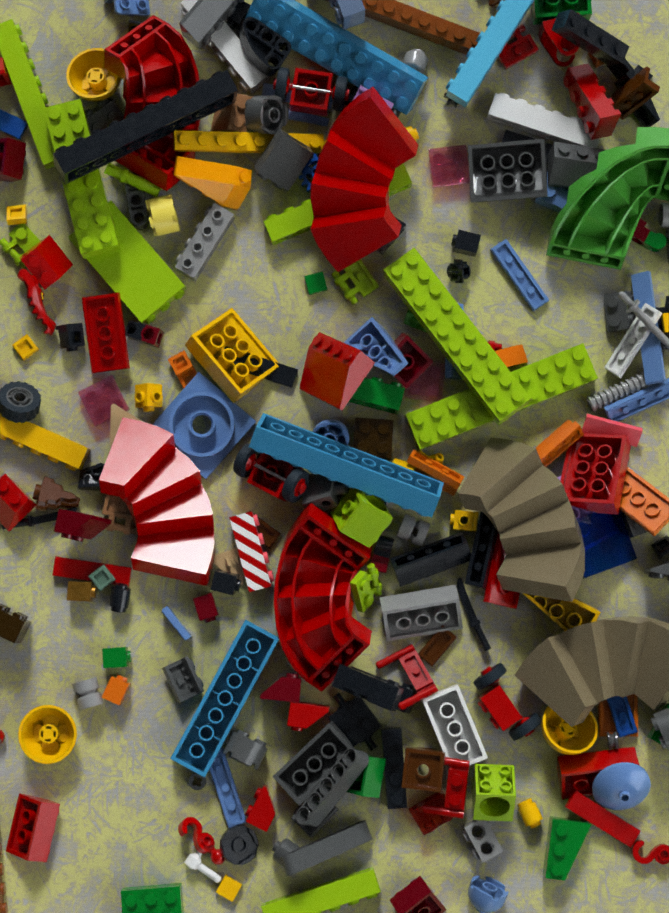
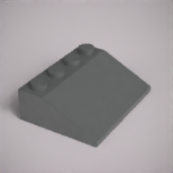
[468,139,548,203]

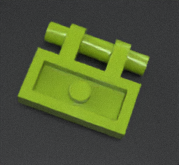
[0,224,40,269]
[331,259,379,305]
[350,563,382,613]

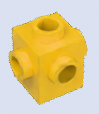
[135,383,163,412]

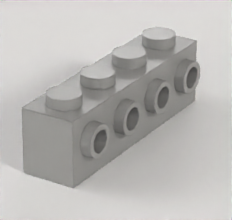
[174,203,235,282]

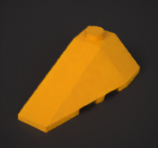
[174,156,252,210]

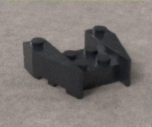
[332,664,417,714]

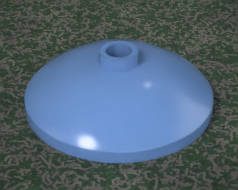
[592,762,651,810]

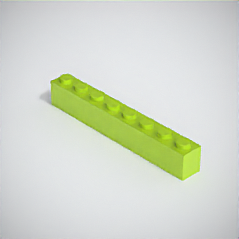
[0,19,55,170]
[263,163,412,246]

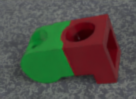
[632,219,666,252]

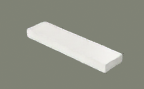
[604,303,662,378]

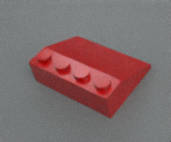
[299,332,375,411]
[560,433,631,515]

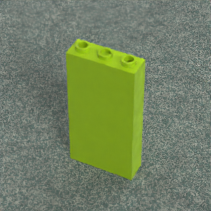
[68,201,186,325]

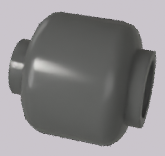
[272,838,300,866]

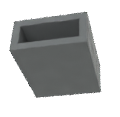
[254,129,314,191]

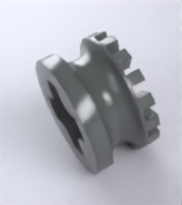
[607,731,619,750]
[189,773,207,790]

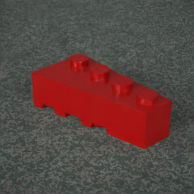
[563,63,621,140]

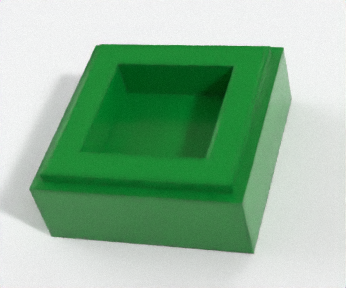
[304,271,328,295]

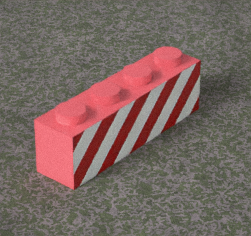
[229,511,275,592]

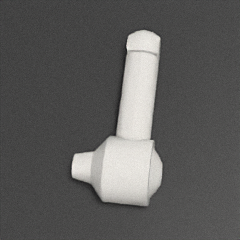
[184,851,222,883]

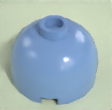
[312,419,350,445]
[468,876,509,913]

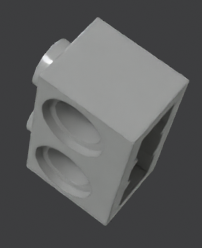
[462,820,503,862]

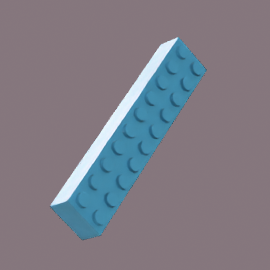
[245,0,429,115]
[249,413,444,518]

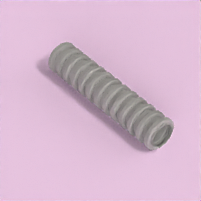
[586,372,656,412]

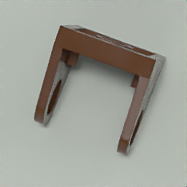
[401,747,446,793]

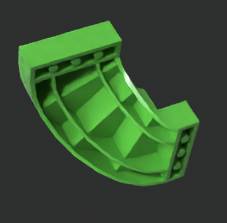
[546,127,669,270]

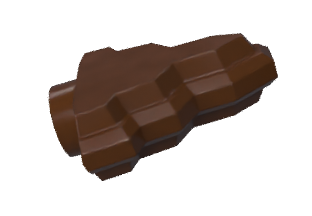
[32,476,80,512]

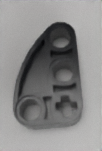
[239,17,292,76]

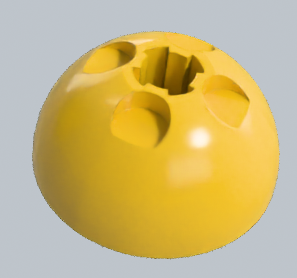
[66,48,122,102]
[18,705,77,764]
[541,706,598,755]

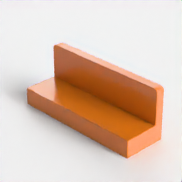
[536,420,584,467]
[407,449,465,496]

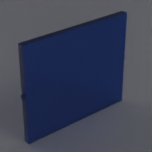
[577,510,637,579]

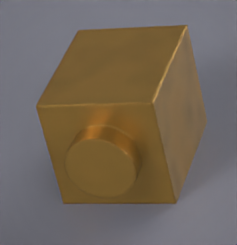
[67,581,97,602]

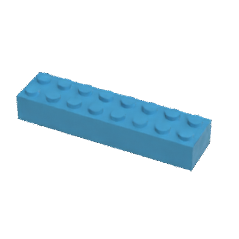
[170,620,279,777]

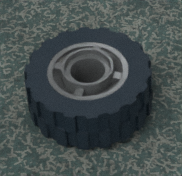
[0,381,41,423]

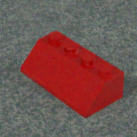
[557,747,640,800]

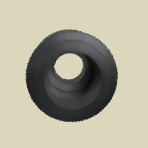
[109,583,131,613]

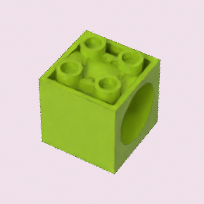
[330,488,393,548]
[472,764,516,822]

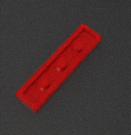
[52,556,132,587]
[565,790,641,848]

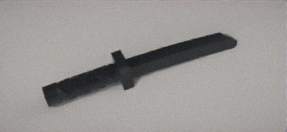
[2,507,77,530]
[456,578,491,652]

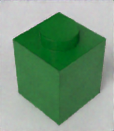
[102,647,132,668]

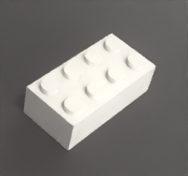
[421,684,488,767]

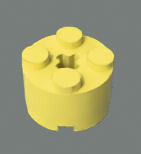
[145,194,180,236]

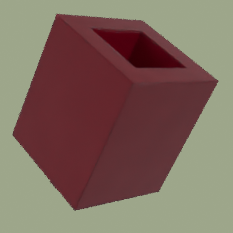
[193,593,219,623]

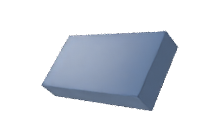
[161,606,192,640]

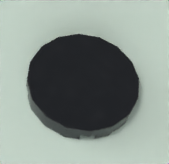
[220,825,259,865]

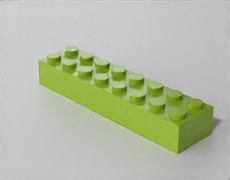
[43,98,120,259]

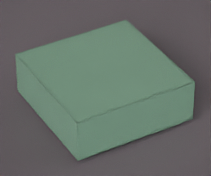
[89,564,116,591]

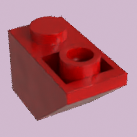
[245,784,276,832]

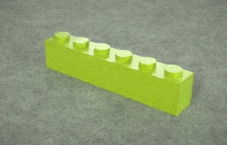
[261,867,381,913]

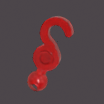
[178,817,225,864]
[631,840,669,864]

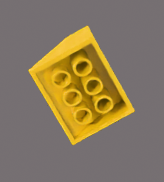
[185,308,279,403]

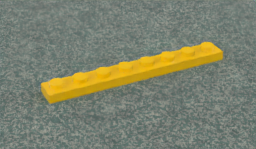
[173,131,324,154]

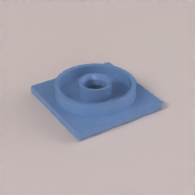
[152,372,256,479]

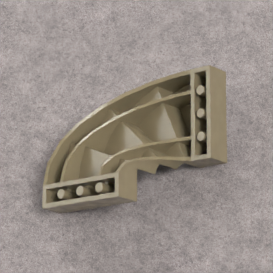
[458,437,585,602]
[515,616,669,727]

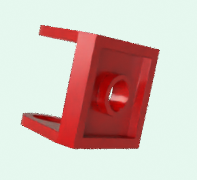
[538,13,579,67]

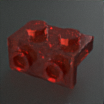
[408,790,454,835]

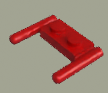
[376,644,438,710]
[421,757,470,819]

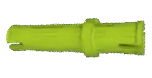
[104,163,161,197]

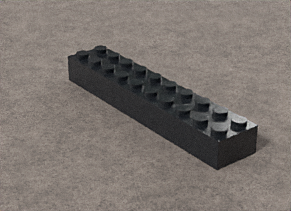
[53,70,238,185]

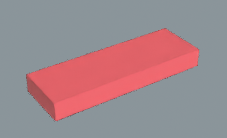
[582,414,643,447]

